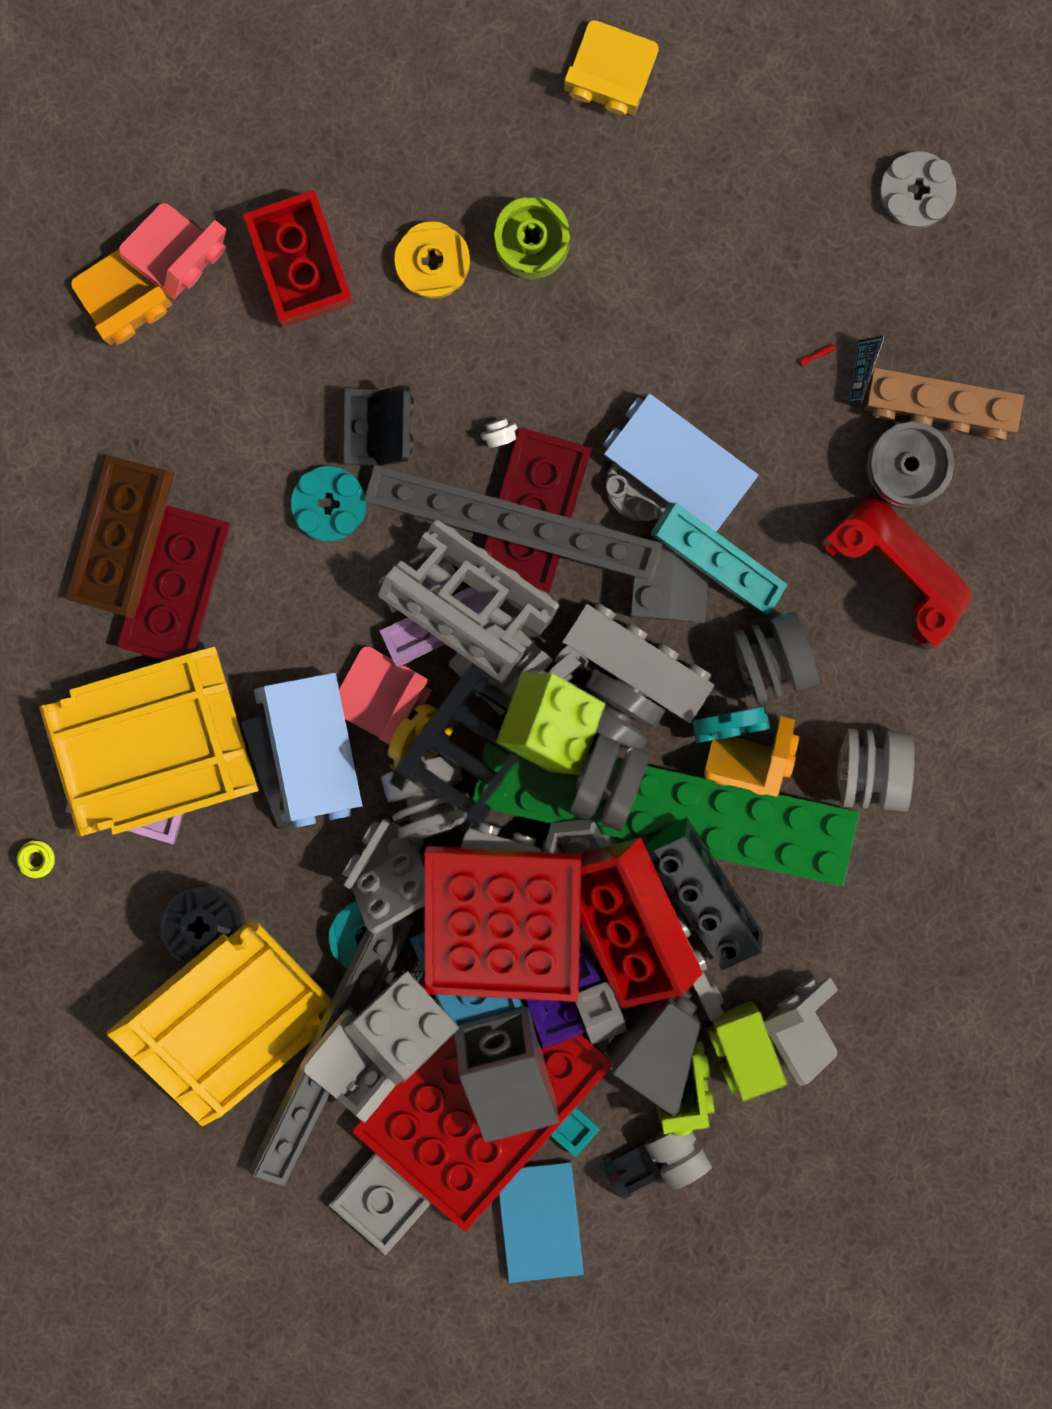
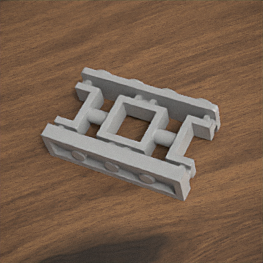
[378,519,559,683]

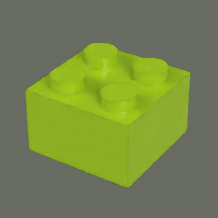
[497,671,605,775]

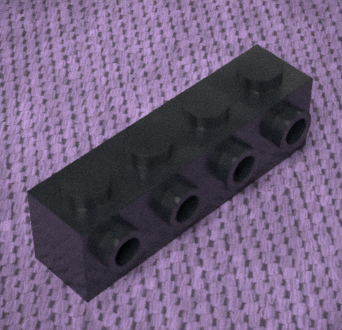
[646,818,763,970]

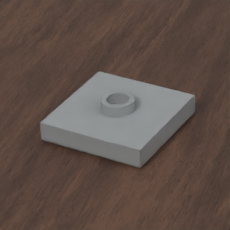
[329,1153,431,1255]

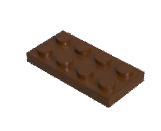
[66,455,175,619]

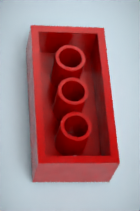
[580,838,703,1009]

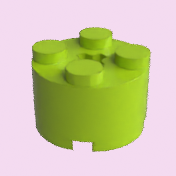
[494,197,570,280]

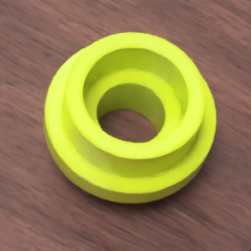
[17,841,55,878]

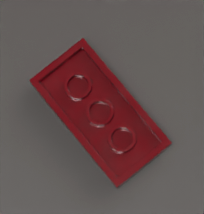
[484,427,592,593]
[117,505,232,661]

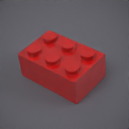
[243,190,355,328]

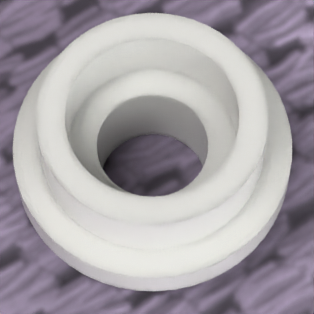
[480,418,518,448]

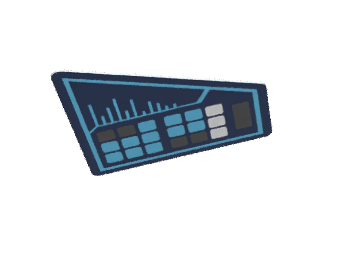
[849,335,884,404]

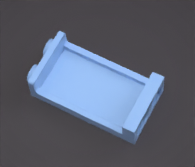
[603,394,758,532]
[254,673,362,828]

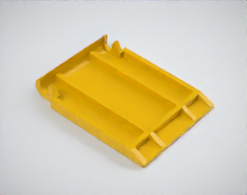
[39,647,259,837]
[106,921,332,1126]

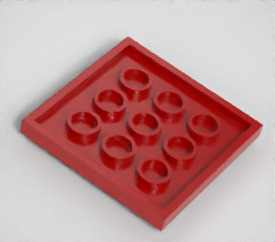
[425,847,582,1002]

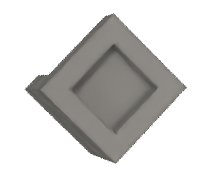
[576,981,627,1044]

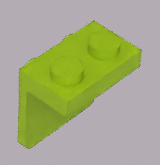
[656,1041,714,1136]

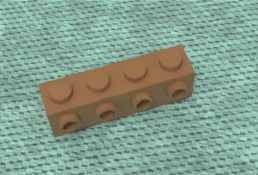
[863,368,1025,441]

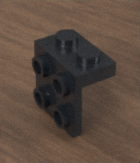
[338,385,414,467]

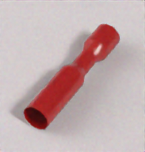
[799,344,836,366]

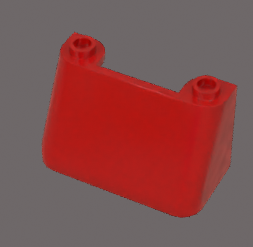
[819,498,972,650]

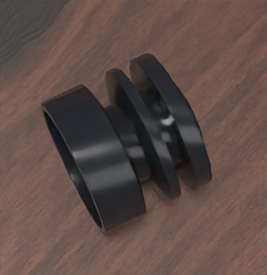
[159,884,246,965]

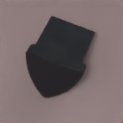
[603,1142,662,1200]

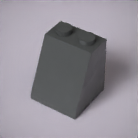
[606,990,700,1116]
[455,1007,559,1143]

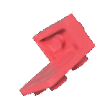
[119,203,227,300]
[339,647,432,745]

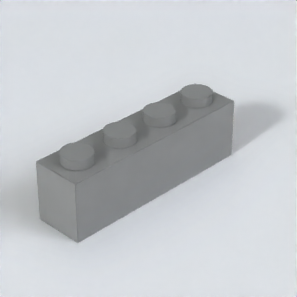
[563,602,715,724]

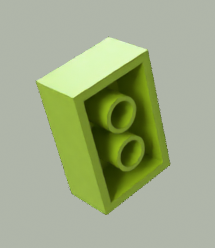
[706,1001,787,1101]

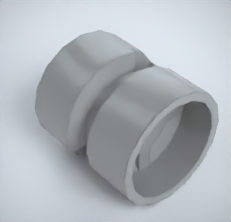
[644,1130,712,1191]

